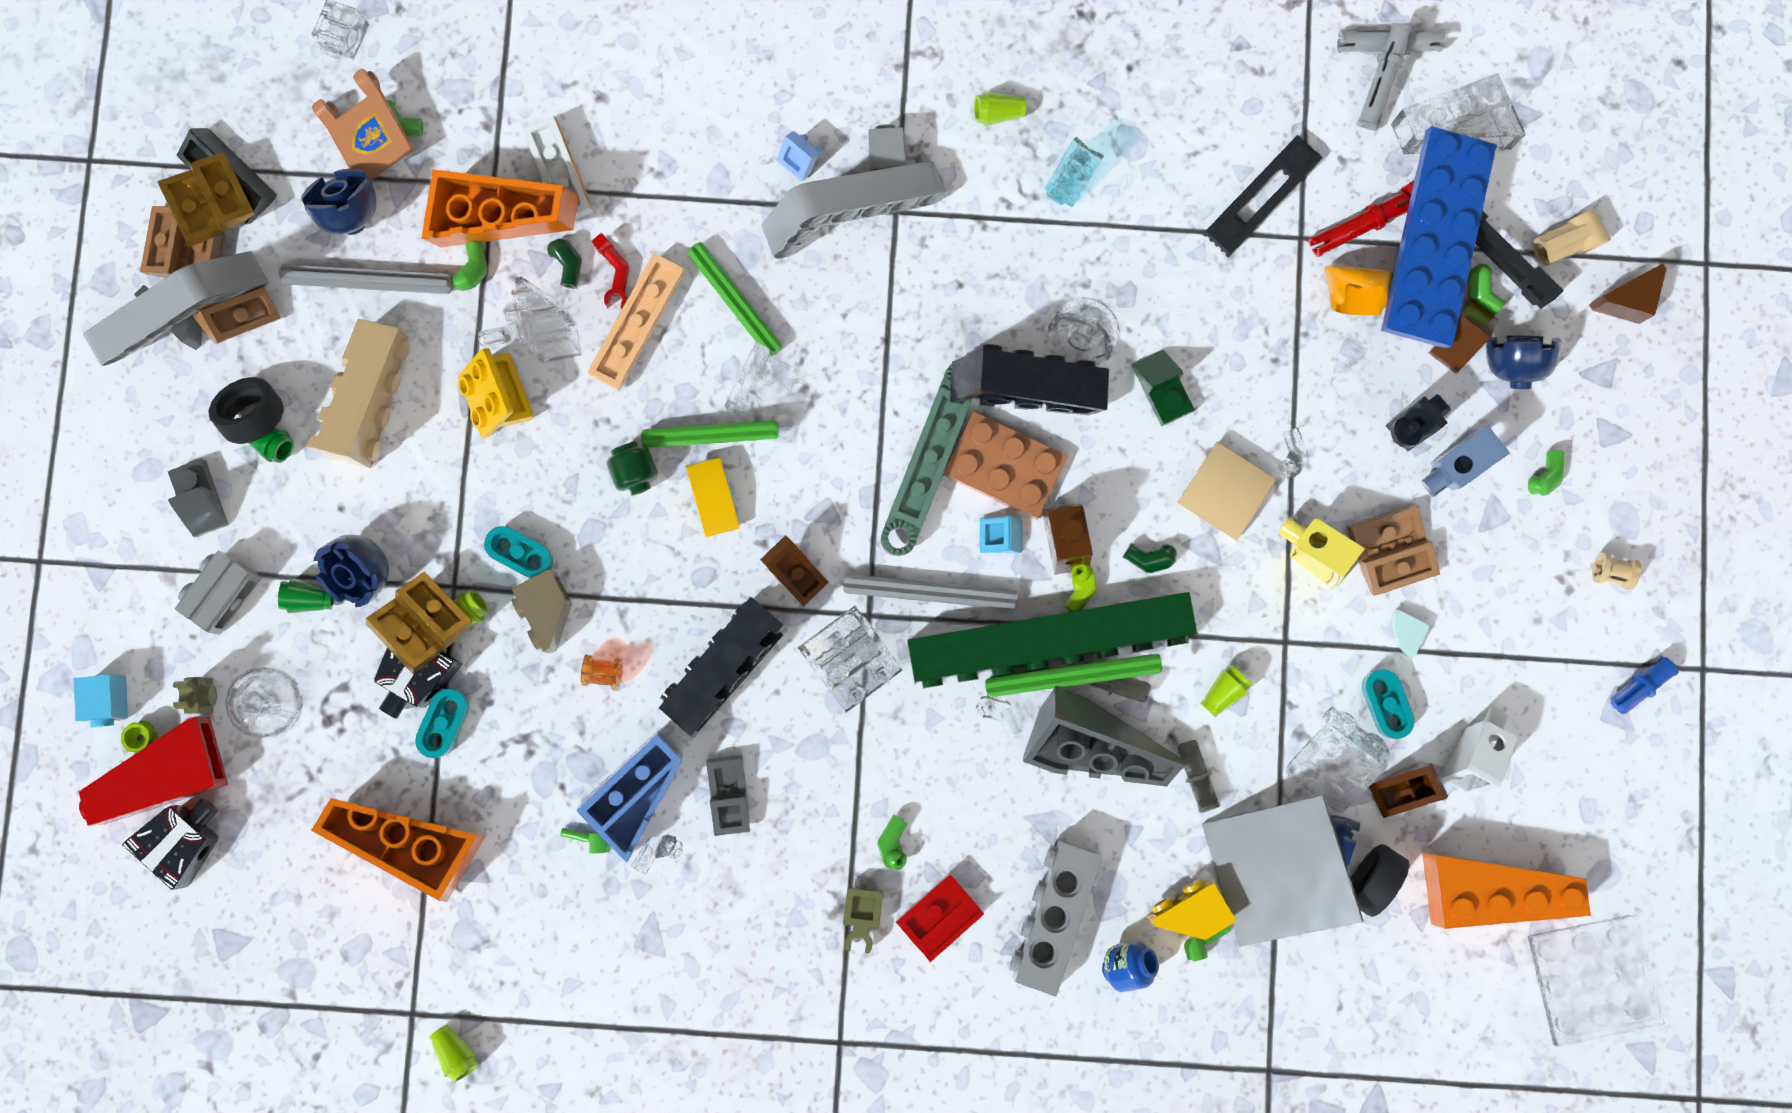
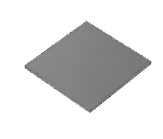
[1202,795,1364,947]

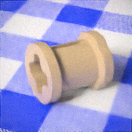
[1592,552,1641,590]

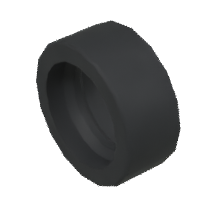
[208,377,284,444]
[1351,844,1410,917]

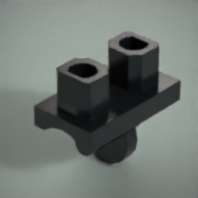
[1385,394,1451,452]

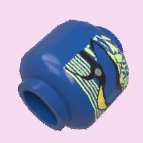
[1102,941,1159,992]

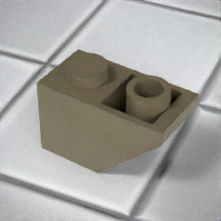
[511,569,572,654]

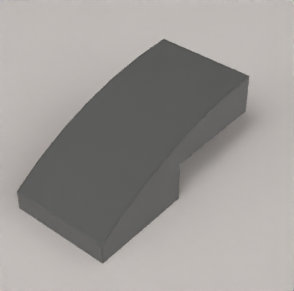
[706,755,751,836]

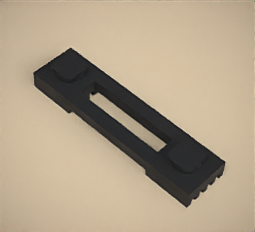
[1203,135,1323,257]
[1475,211,1564,309]

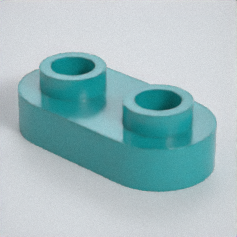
[484,526,553,578]
[1362,669,1415,739]
[415,689,470,758]

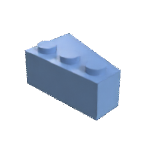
[576,730,682,863]

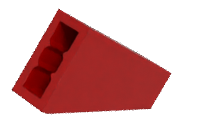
[78,716,229,826]

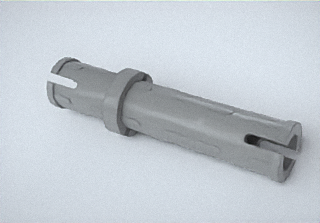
[1356,22,1414,131]
[1337,27,1446,55]

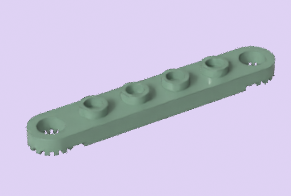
[881,364,972,557]

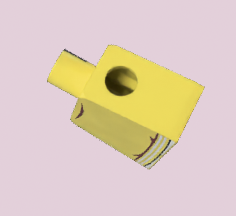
[1278,516,1365,591]

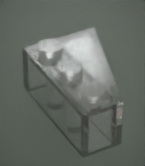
[1391,73,1526,155]

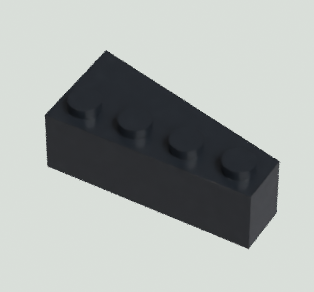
[950,344,1109,416]
[658,597,788,737]

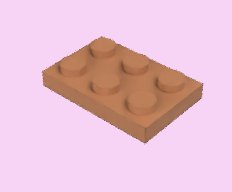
[943,411,1068,520]

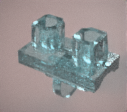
[1044,137,1104,208]

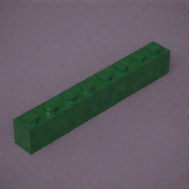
[907,592,1198,689]

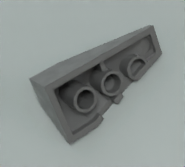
[1023,686,1185,787]

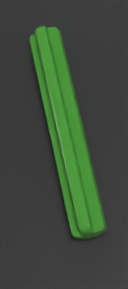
[687,242,782,357]
[641,420,779,448]

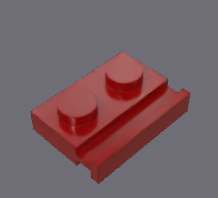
[896,873,984,963]

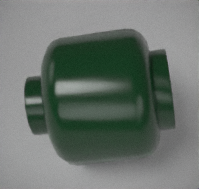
[606,441,658,496]

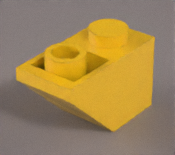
[1146,879,1237,940]

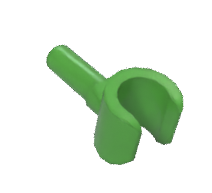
[560,828,610,854]
[1184,926,1231,962]

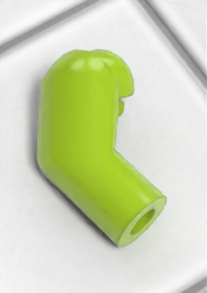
[1063,564,1097,612]

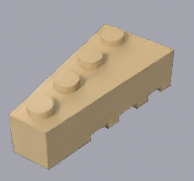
[306,318,410,469]

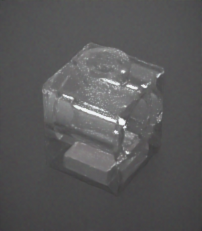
[311,0,369,60]

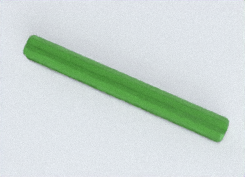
[985,653,1163,697]

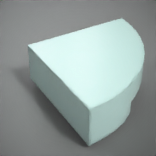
[1391,610,1430,658]

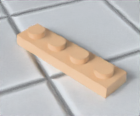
[587,253,686,392]

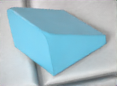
[980,516,1023,553]

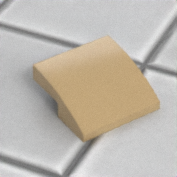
[1177,441,1277,541]

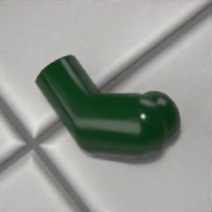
[547,238,582,289]
[1122,542,1177,573]

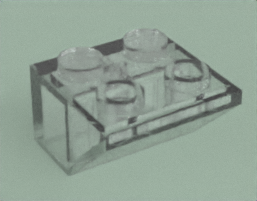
[511,276,582,363]
[797,605,903,713]

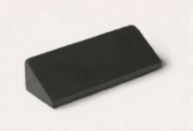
[176,128,277,224]

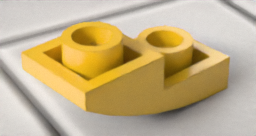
[685,457,740,537]

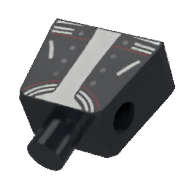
[374,648,463,719]
[122,798,219,890]

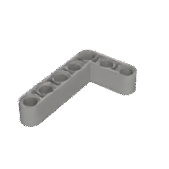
[761,161,947,259]
[83,251,269,366]

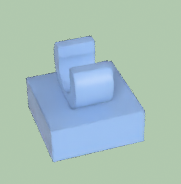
[776,131,822,181]

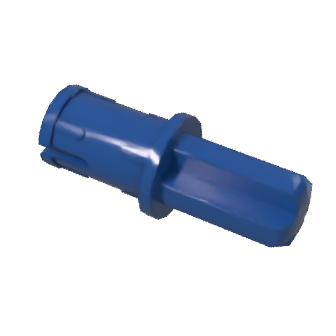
[1611,656,1679,714]

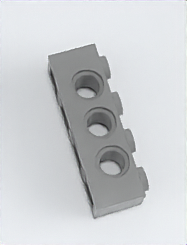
[1009,840,1103,997]

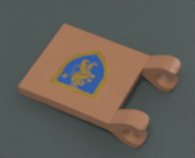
[312,69,414,181]

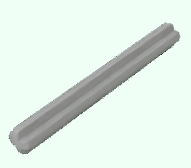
[279,264,453,294]
[843,574,1018,610]

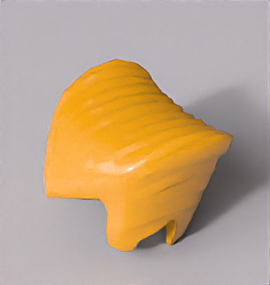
[1324,265,1393,316]

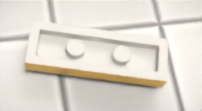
[522,115,594,220]

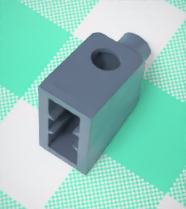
[1421,425,1510,497]

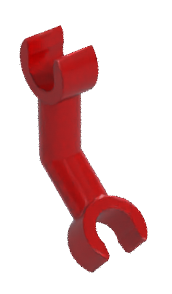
[591,233,630,309]

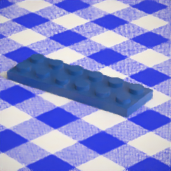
[1381,126,1497,349]

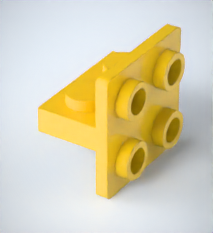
[458,348,534,438]

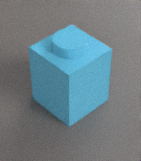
[73,674,128,728]

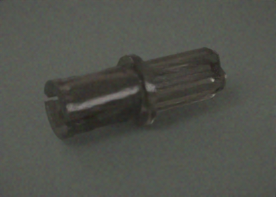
[1084,661,1151,703]
[1177,740,1221,813]

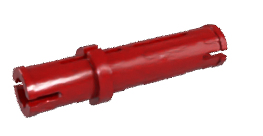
[1308,191,1409,257]

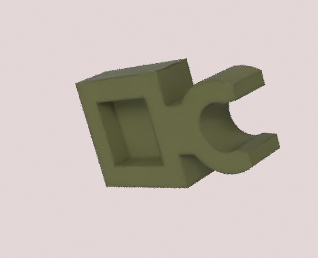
[173,677,217,715]
[843,887,883,954]

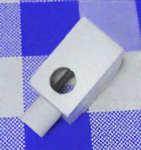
[1440,709,1517,796]

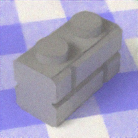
[174,550,262,635]

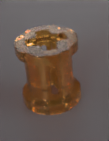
[580,654,623,690]

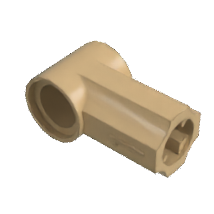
[1533,209,1611,267]

